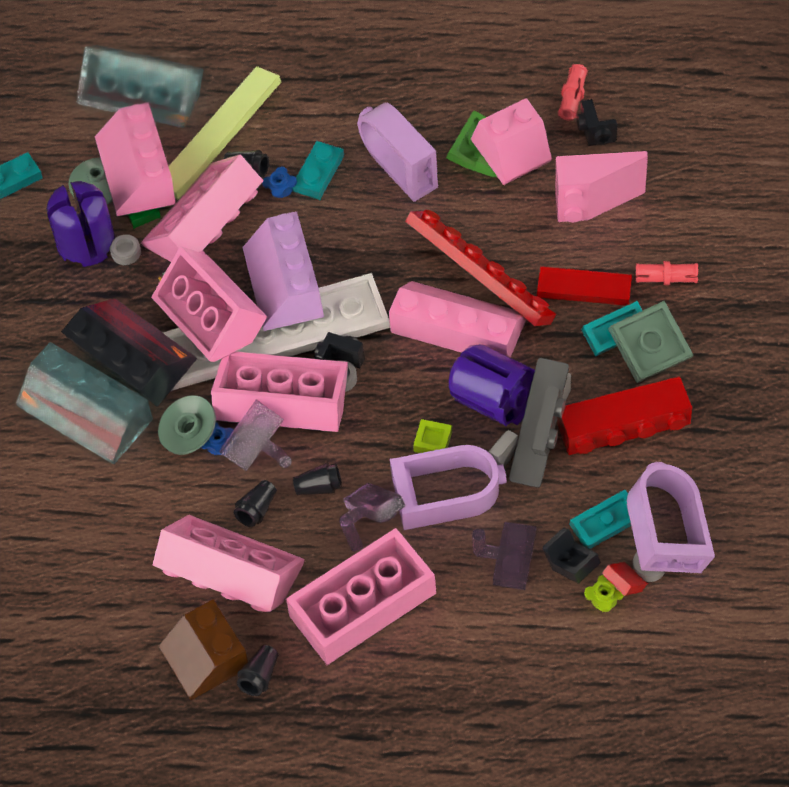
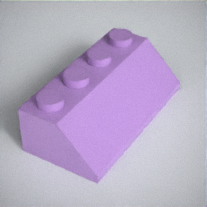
[243,211,324,331]

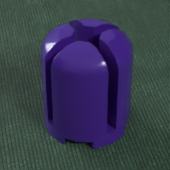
[46,181,115,267]
[449,344,535,426]

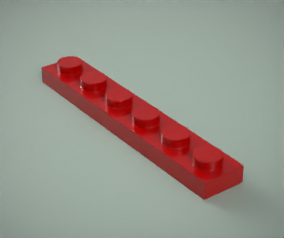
[405,209,557,326]

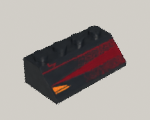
[61,298,197,407]

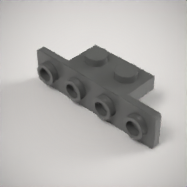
[509,358,569,488]

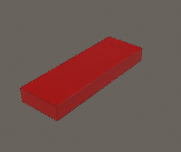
[537,266,632,306]

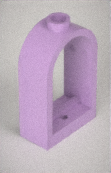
[357,103,438,202]
[390,445,507,530]
[627,462,715,573]

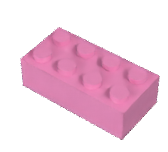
[286,528,436,665]

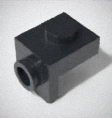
[576,99,618,146]
[314,332,365,369]
[543,527,601,584]

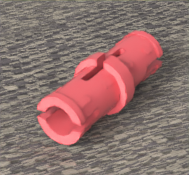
[558,64,588,121]
[636,261,698,285]

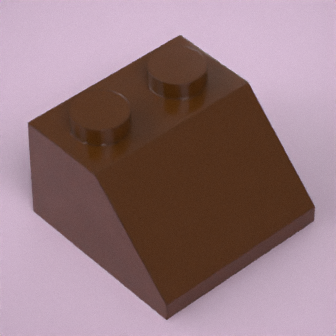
[159,599,248,700]

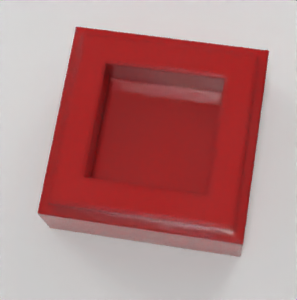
[602,562,648,595]

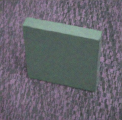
[608,301,693,383]

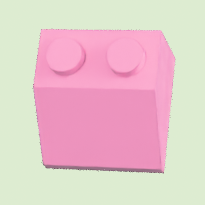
[471,98,552,185]

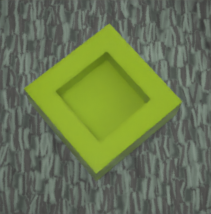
[413,419,452,453]

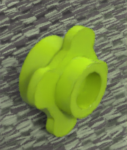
[584,575,624,612]

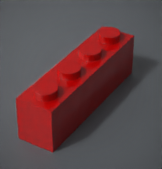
[557,376,692,455]

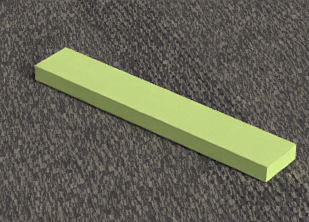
[168,66,281,200]

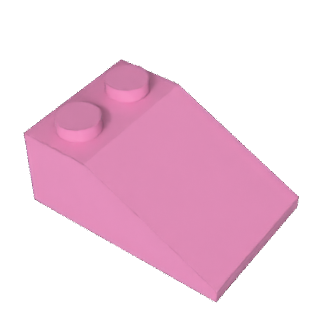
[555,151,648,223]

